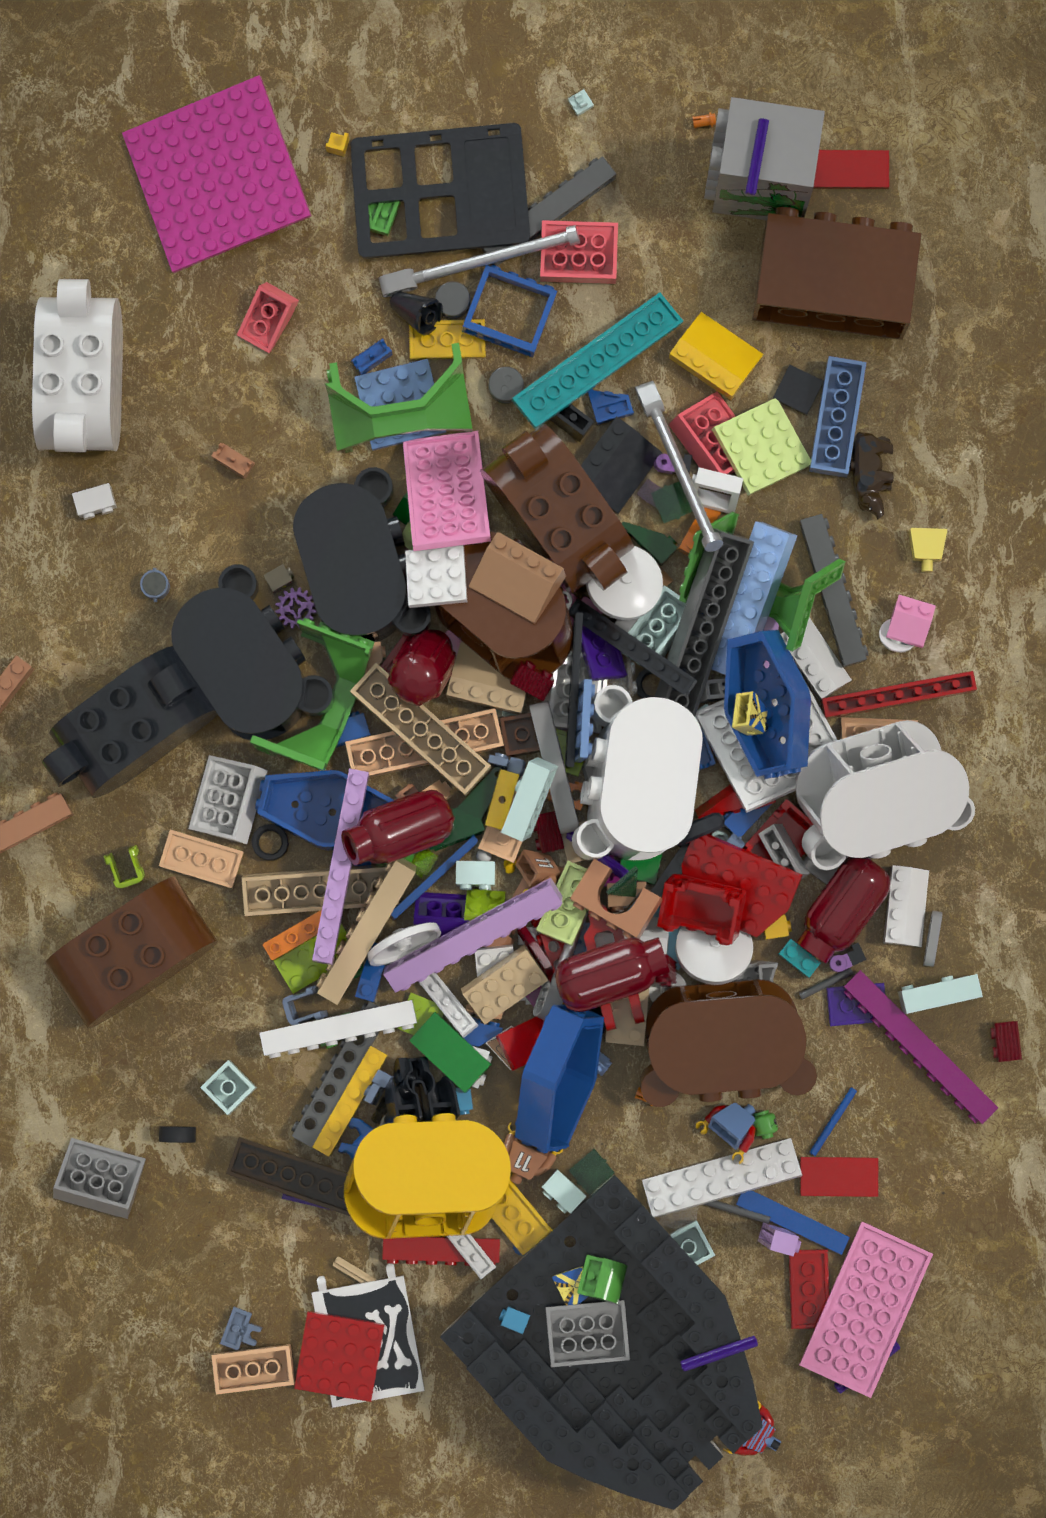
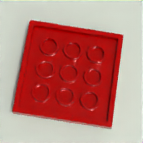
[294,1311,385,1402]

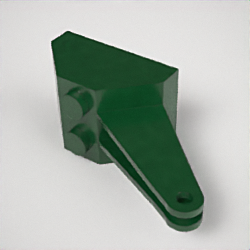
[430,767,503,853]

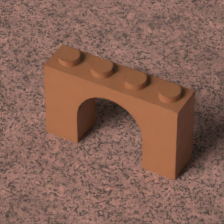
[570,859,662,939]

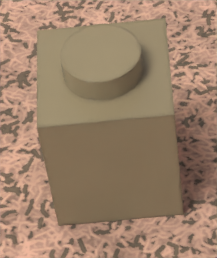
[263,564,295,594]

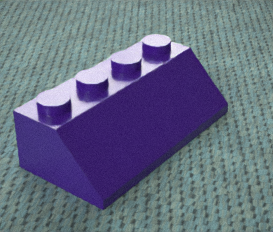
[414,892,469,936]

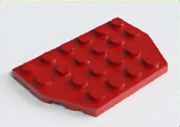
[681,834,803,937]

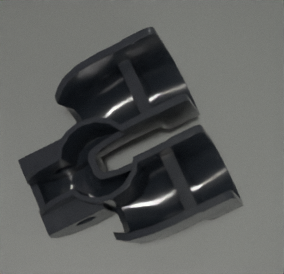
[384,1057,460,1124]

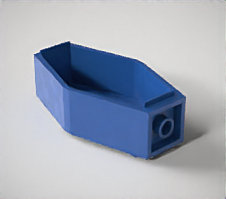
[724,630,811,779]
[255,770,394,851]
[515,1004,604,1153]

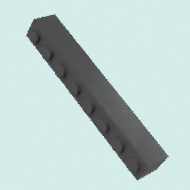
[482,156,616,266]
[799,514,869,668]

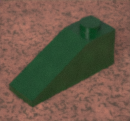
[622,521,678,566]

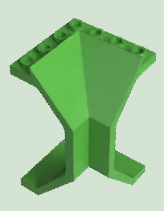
[325,343,473,453]
[679,512,846,652]
[250,618,374,772]

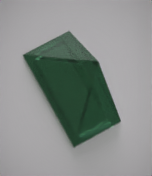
[606,866,638,897]

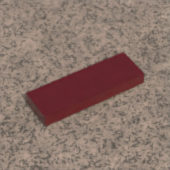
[517,926,553,977]

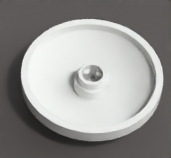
[586,546,663,620]
[367,923,441,966]
[675,926,753,985]

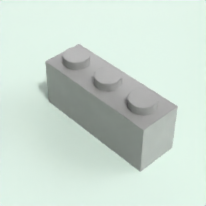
[759,824,810,879]

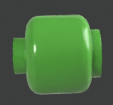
[753,1110,778,1140]

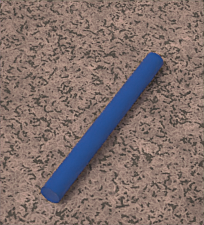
[809,1087,857,1156]

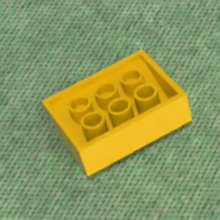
[669,312,764,400]

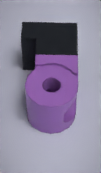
[654,454,692,475]
[829,942,866,972]

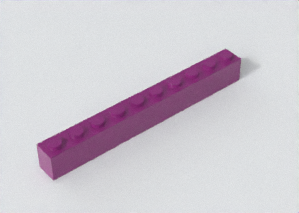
[843,970,998,1124]

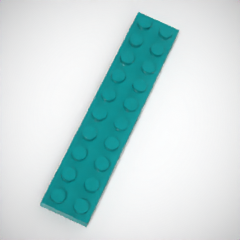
[512,292,684,429]

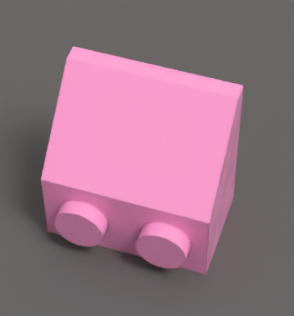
[886,595,936,648]

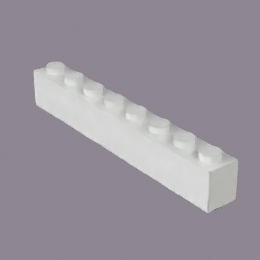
[260,1000,417,1059]

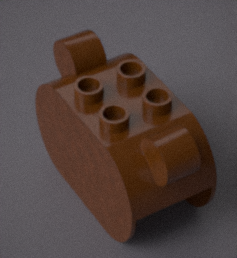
[480,423,634,594]
[640,979,817,1107]

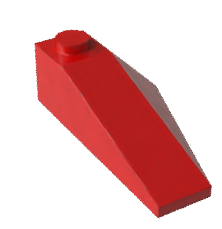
[695,784,776,819]

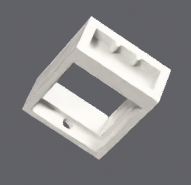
[692,468,743,513]

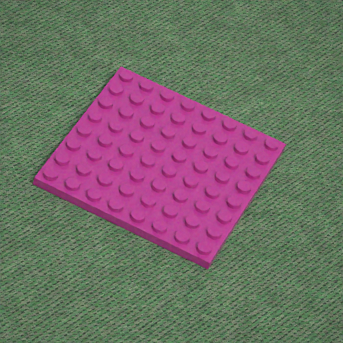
[122,75,312,273]

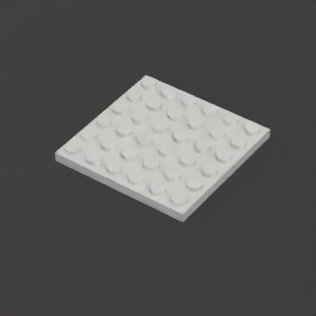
[695,670,837,813]

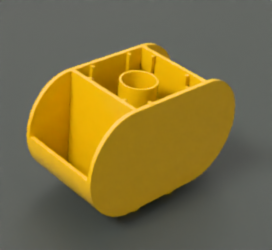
[344,1113,511,1239]

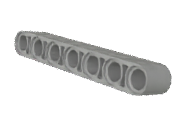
[529,701,579,834]

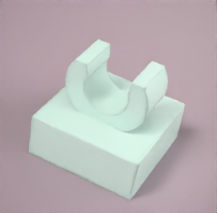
[568,89,594,116]

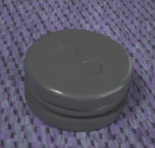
[435,282,471,319]
[488,367,524,404]

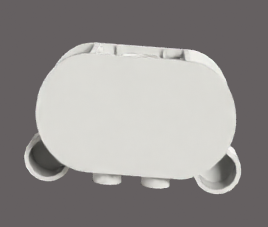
[32,279,123,452]
[572,685,703,861]
[796,720,975,870]

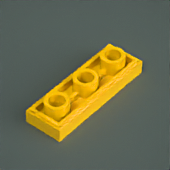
[484,769,519,830]

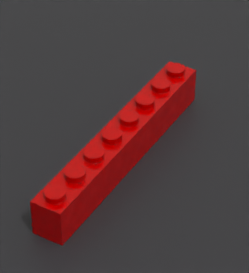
[820,671,977,719]

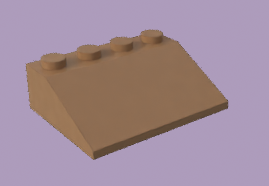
[469,532,566,624]

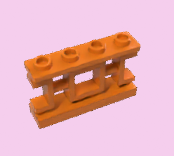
[263,910,342,960]

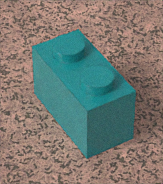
[777,939,821,979]

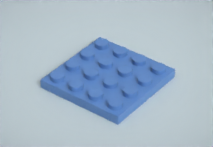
[354,359,446,451]
[574,679,595,763]

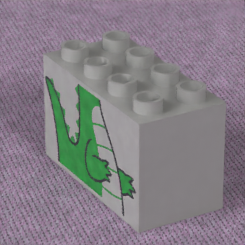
[704,97,825,220]

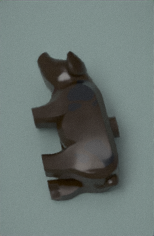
[849,432,894,520]

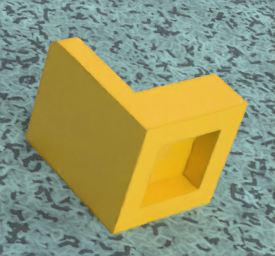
[325,132,350,157]

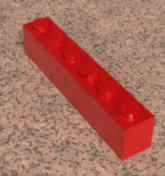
[382,1237,500,1266]

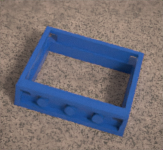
[462,265,557,358]

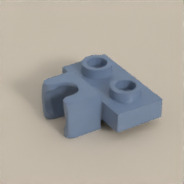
[488,753,526,776]
[364,1069,394,1106]
[220,1306,262,1350]

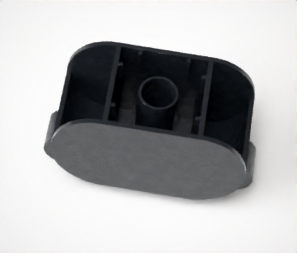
[293,467,432,642]
[171,564,334,740]
[42,646,217,798]

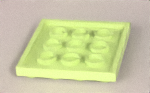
[712,398,811,496]

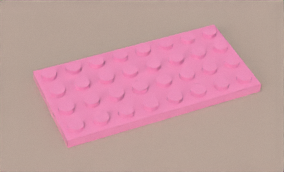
[403,431,491,551]
[799,1222,933,1398]

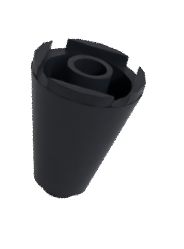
[390,292,443,335]

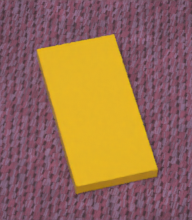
[409,319,486,360]
[492,1180,553,1255]

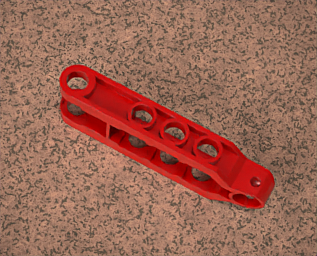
[584,904,645,1031]

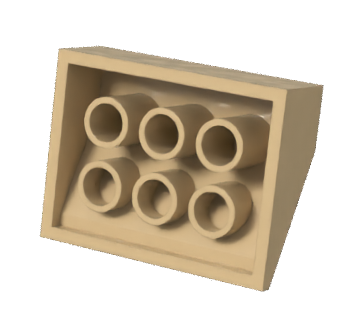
[446,642,527,715]

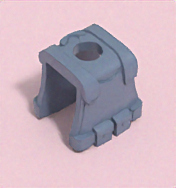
[283,985,329,1025]

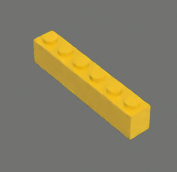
[313,1046,388,1157]

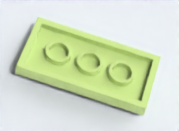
[536,861,588,946]

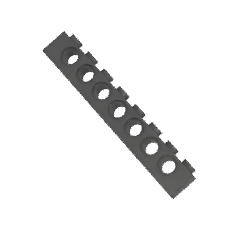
[291,1001,380,1148]

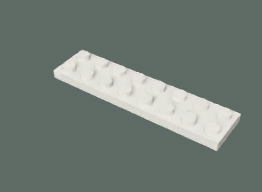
[642,1138,802,1218]

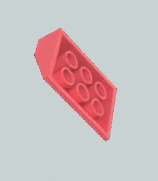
[540,220,618,284]
[668,391,736,475]

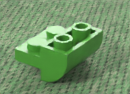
[577,1255,628,1304]

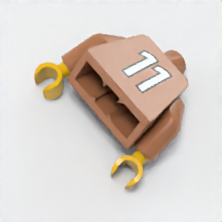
[504,849,564,892]
[503,1122,563,1184]

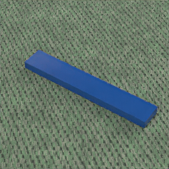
[390,836,478,920]
[736,1191,850,1255]

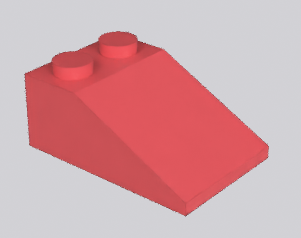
[237,282,299,353]

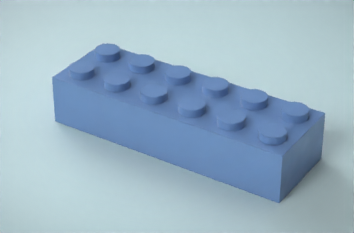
[809,356,866,478]

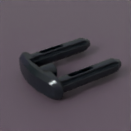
[675,813,725,847]

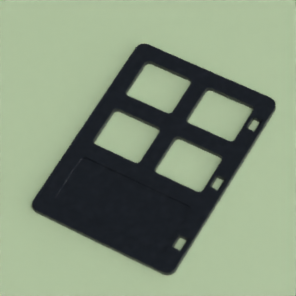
[350,123,530,259]

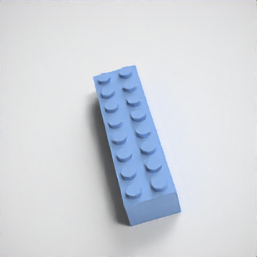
[711,521,797,675]

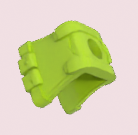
[104,845,145,888]

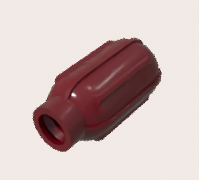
[388,629,456,706]
[341,790,455,865]
[797,857,891,964]
[555,937,671,1012]

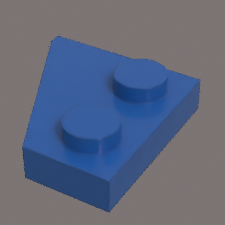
[588,389,634,425]

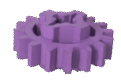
[275,588,317,629]

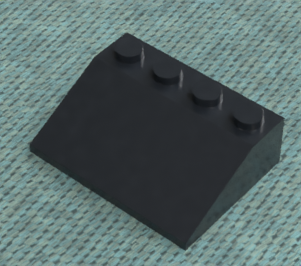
[581,416,662,514]

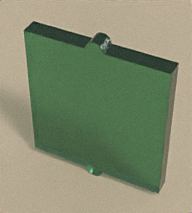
[651,481,693,524]
[569,1149,615,1195]

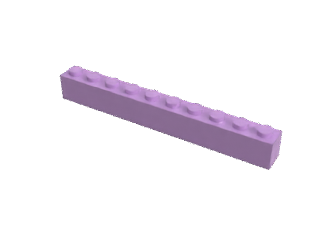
[312,768,369,965]
[383,878,563,993]
[758,1223,801,1256]

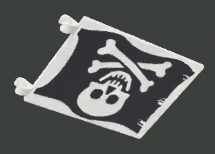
[312,1264,425,1408]

